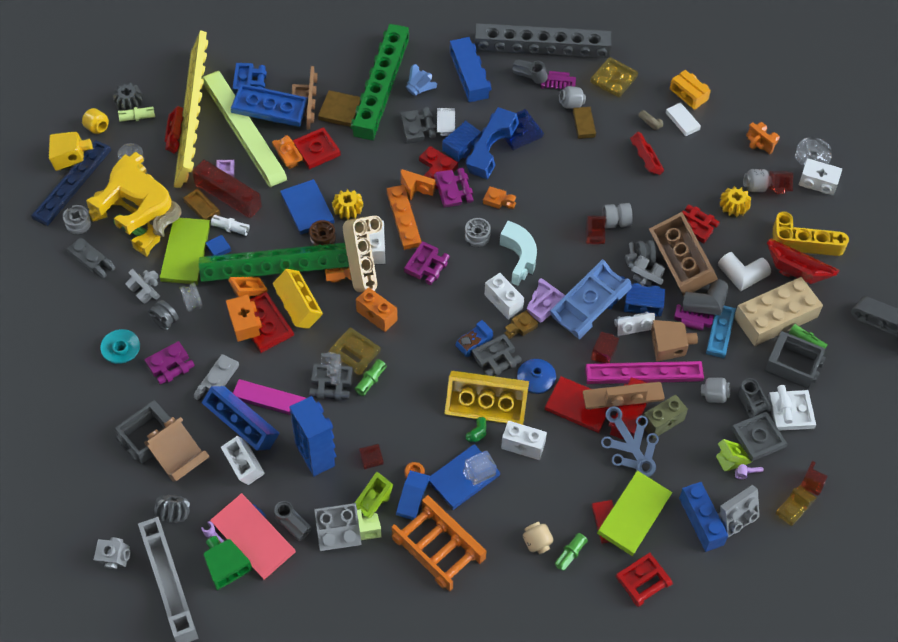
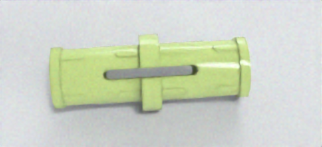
[118,106,155,122]

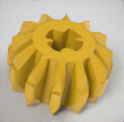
[720,186,751,218]
[332,188,363,220]

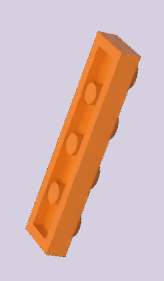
[386,185,422,250]

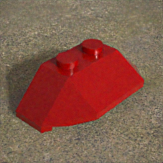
[767,238,840,284]

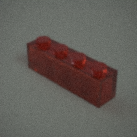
[192,159,262,218]

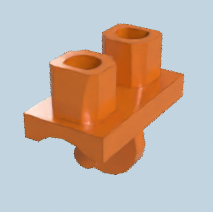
[746,122,780,155]
[272,135,303,169]

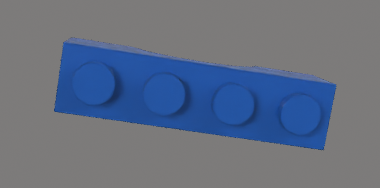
[466,107,519,180]

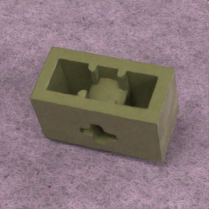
[641,394,688,439]

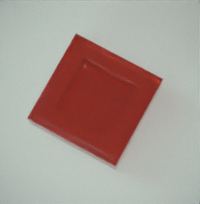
[359,444,384,469]

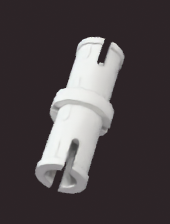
[211,215,250,236]

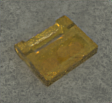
[328,327,381,375]

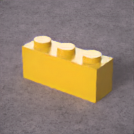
[272,269,323,329]

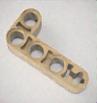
[343,216,383,292]

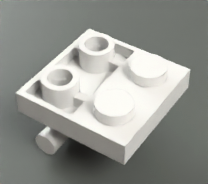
[768,385,816,431]

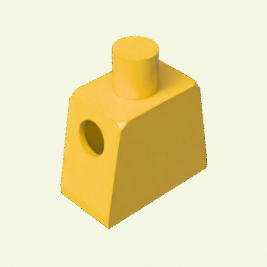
[49,132,93,171]

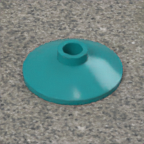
[100,329,140,364]

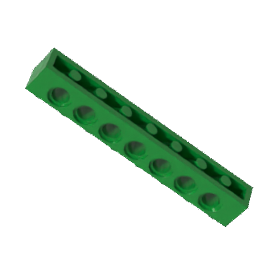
[350,24,409,141]
[199,243,349,282]

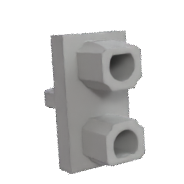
[629,255,665,287]
[125,269,160,304]

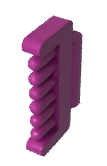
[541,71,576,89]
[674,304,714,331]

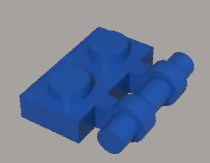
[232,63,267,94]

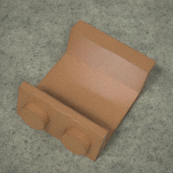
[144,417,209,482]

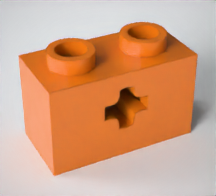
[356,287,398,332]
[226,294,262,342]

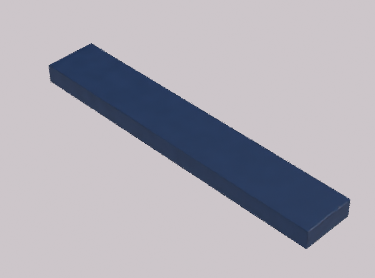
[31,140,111,226]

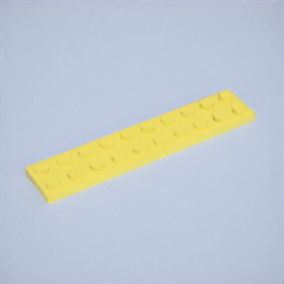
[174,30,208,188]

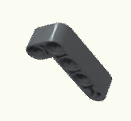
[851,296,898,336]

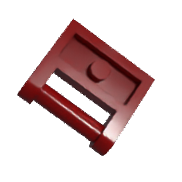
[616,553,673,607]

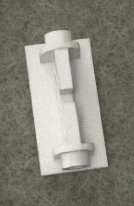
[614,311,655,336]

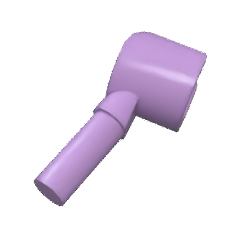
[735,464,763,480]
[201,521,224,543]

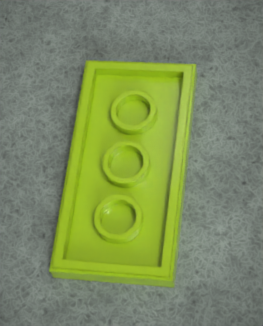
[160,218,211,285]
[597,470,672,556]

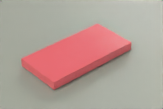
[210,493,296,580]

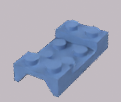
[550,259,632,340]

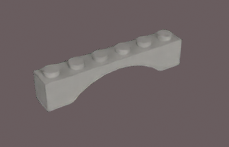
[138,517,199,642]

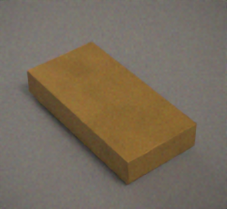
[573,107,596,139]
[183,188,220,221]

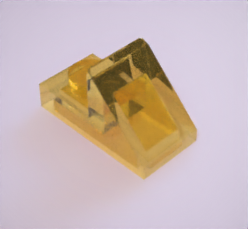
[775,485,817,526]

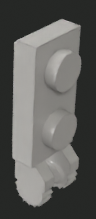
[193,354,239,400]

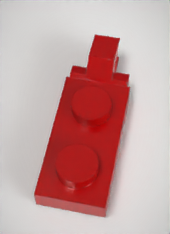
[164,106,184,154]
[630,132,664,175]

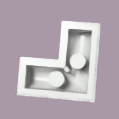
[718,252,771,291]

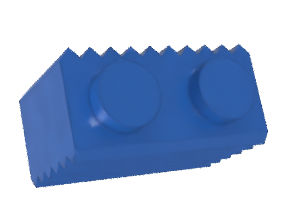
[442,121,482,162]
[624,283,665,317]

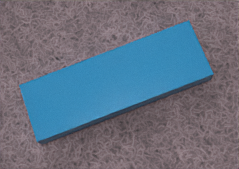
[706,306,736,359]

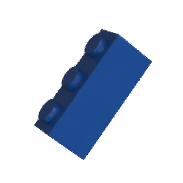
[679,482,728,552]

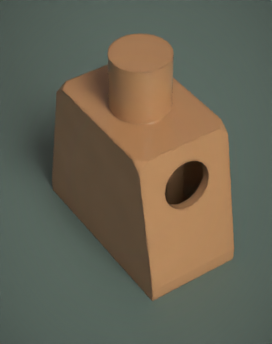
[651,320,698,362]

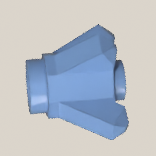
[406,64,437,96]

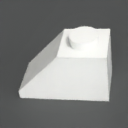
[437,108,455,136]

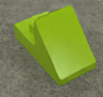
[716,439,751,472]
[355,472,393,518]

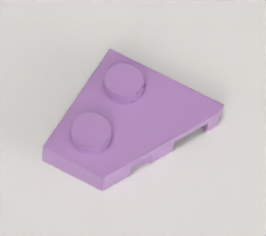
[527,278,565,323]

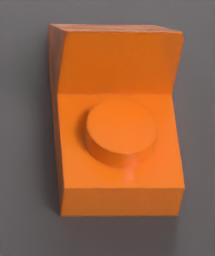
[400,169,435,201]
[229,277,268,297]

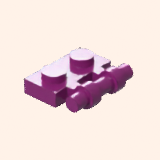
[434,168,474,208]
[404,241,450,285]
[144,341,195,385]

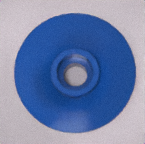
[517,359,556,394]

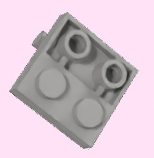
[718,485,760,538]
[314,503,362,551]

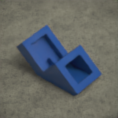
[396,470,430,520]

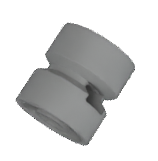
[602,203,633,229]

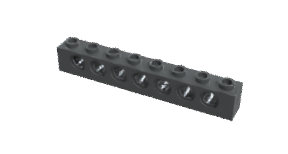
[475,23,611,58]

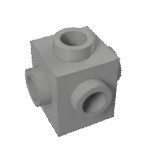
[93,537,130,569]

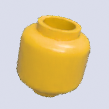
[82,108,109,134]

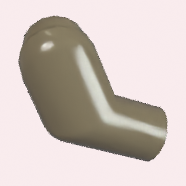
[639,110,663,130]

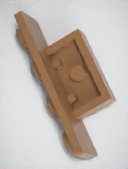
[292,66,318,129]
[583,382,665,409]

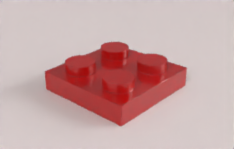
[293,127,341,169]

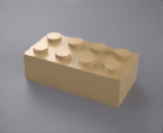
[734,277,823,346]

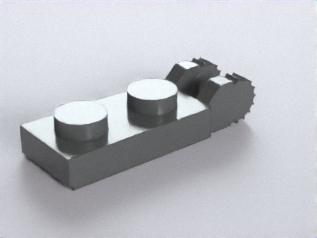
[67,237,115,278]

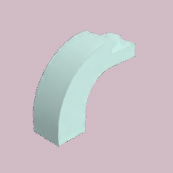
[500,221,537,286]

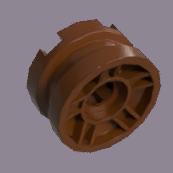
[309,220,336,246]

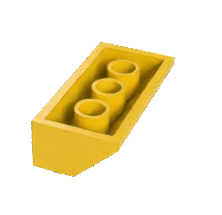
[445,371,529,425]

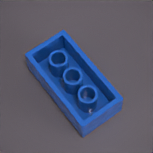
[289,396,337,476]

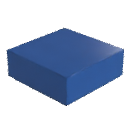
[205,235,231,256]

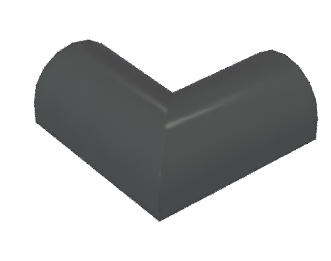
[683,279,729,315]

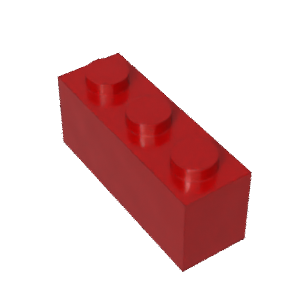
[608,377,648,440]

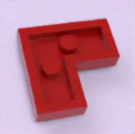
[419,146,458,189]

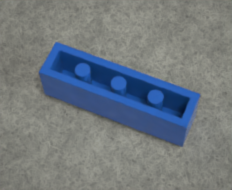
[450,37,491,102]
[201,386,280,451]

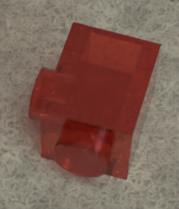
[769,171,793,194]

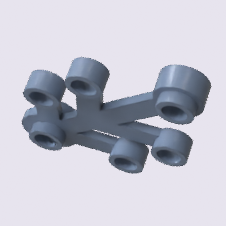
[601,406,659,477]

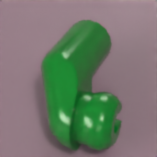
[466,417,486,443]

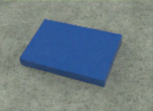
[280,179,335,235]
[428,444,500,510]

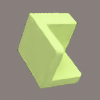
[357,509,381,540]

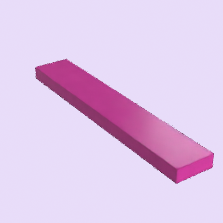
[585,361,704,384]

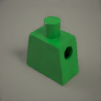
[204,536,252,590]

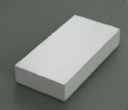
[666,102,701,136]

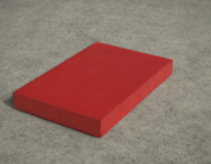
[250,292,294,353]
[545,376,610,433]

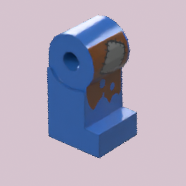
[455,320,493,357]

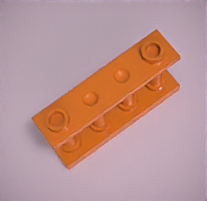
[392,495,486,592]

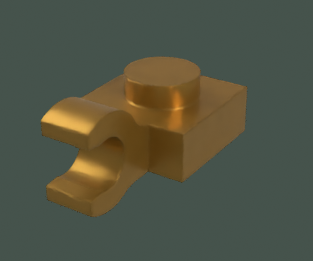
[504,310,538,339]

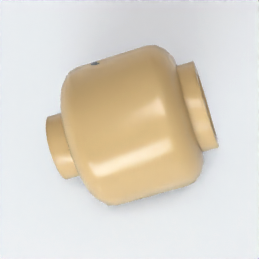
[523,522,553,555]

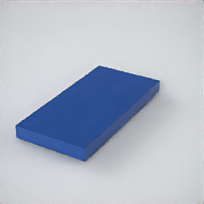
[231,83,308,127]

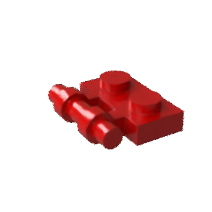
[682,204,720,244]

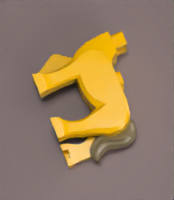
[86,152,181,257]

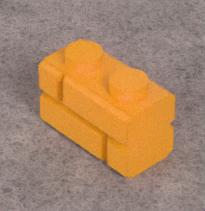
[670,70,711,110]

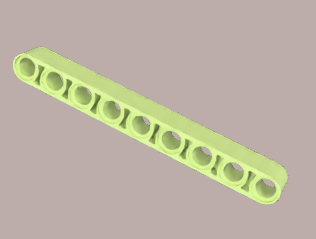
[202,71,287,187]

